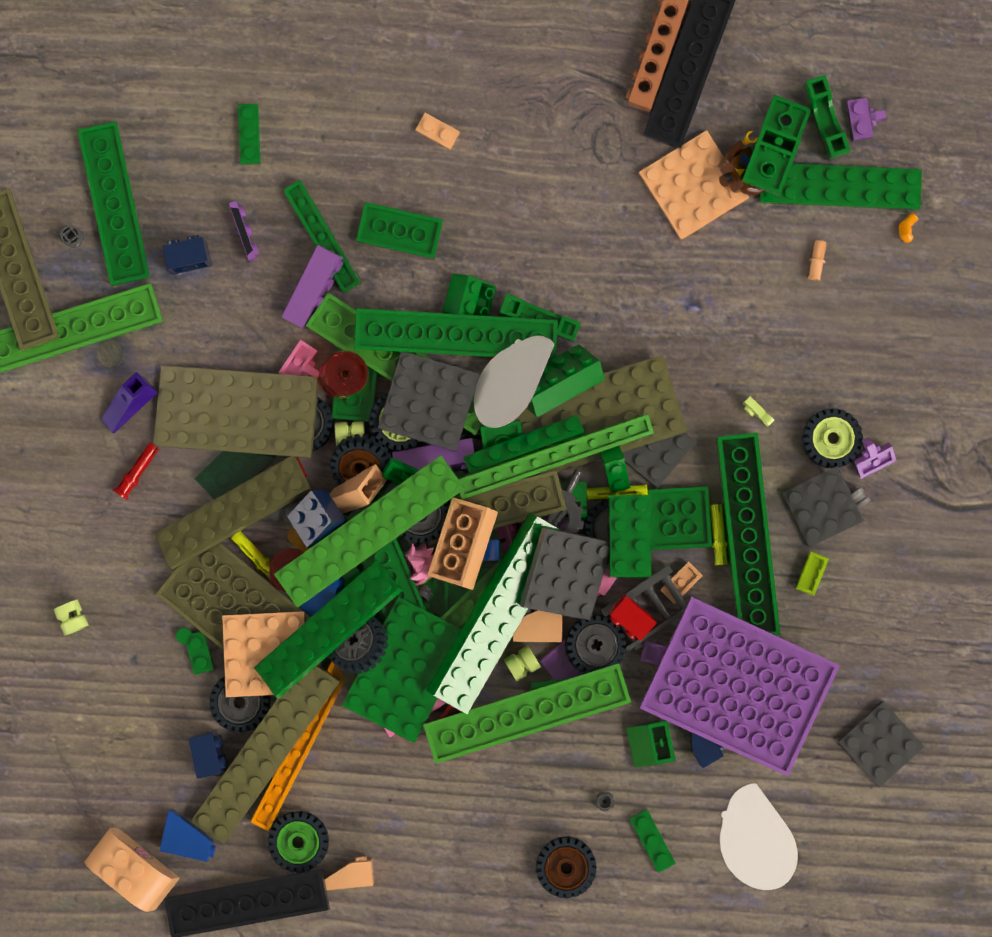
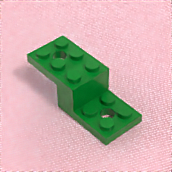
[742,95,811,196]

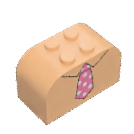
[84,827,180,912]

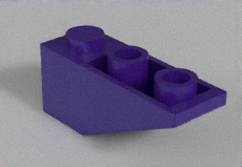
[101,372,158,433]

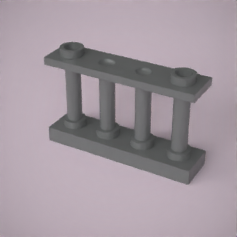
[601,564,687,651]

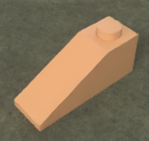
[325,856,374,890]

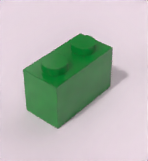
[600,445,631,493]

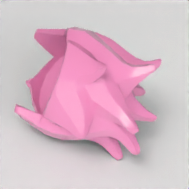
[403,542,434,586]

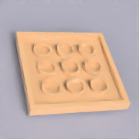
[639,130,749,240]
[222,612,305,697]

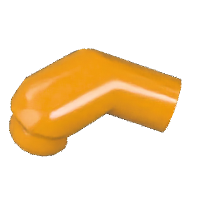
[899,212,919,243]

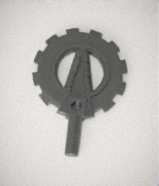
[546,469,584,534]

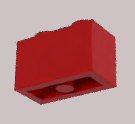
[609,593,657,641]

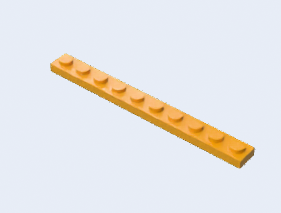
[251,661,345,832]

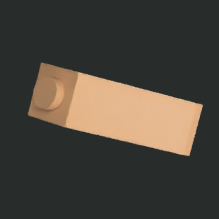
[330,464,388,514]
[512,610,562,642]

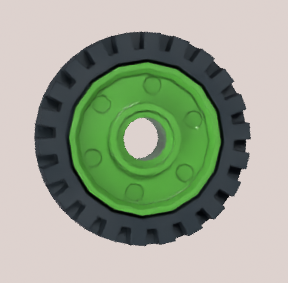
[268,811,329,873]

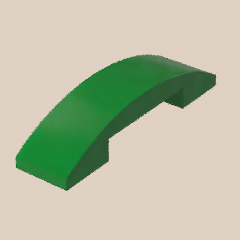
[499,293,581,342]

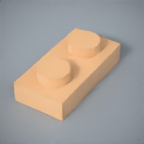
[415,113,460,150]
[660,561,703,604]

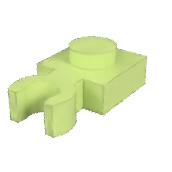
[742,396,774,427]

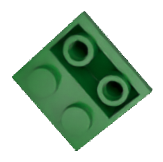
[442,273,496,316]
[626,720,676,768]

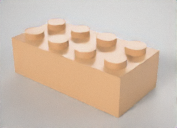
[427,497,498,590]

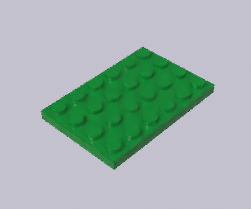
[342,596,461,743]

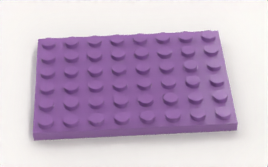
[639,596,840,776]

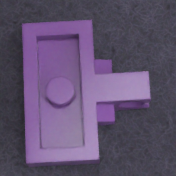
[846,98,886,141]
[853,437,897,479]

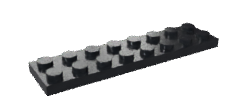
[643,0,736,149]
[164,868,330,937]

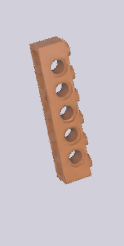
[625,0,689,113]

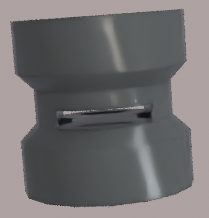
[60,225,84,248]

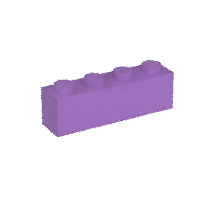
[282,245,343,329]
[392,438,475,472]

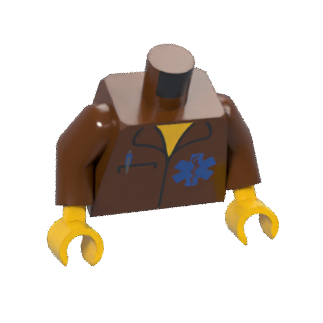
[719,131,766,196]

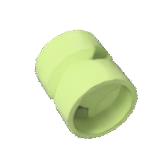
[335,421,365,446]
[54,599,89,636]
[504,645,541,681]

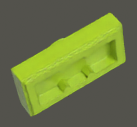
[795,551,829,596]

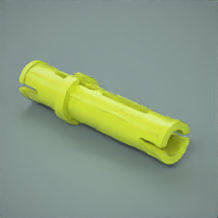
[587,484,648,500]
[710,504,728,566]
[231,531,278,583]

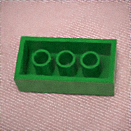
[526,344,605,417]
[608,495,651,578]

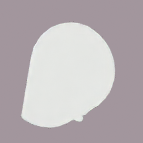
[474,336,554,428]
[720,783,798,890]

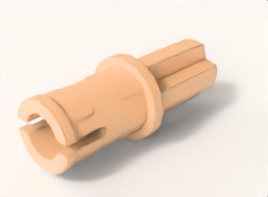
[808,240,827,281]

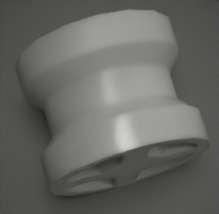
[851,487,871,509]

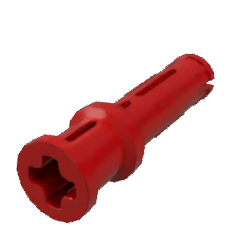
[113,442,160,500]

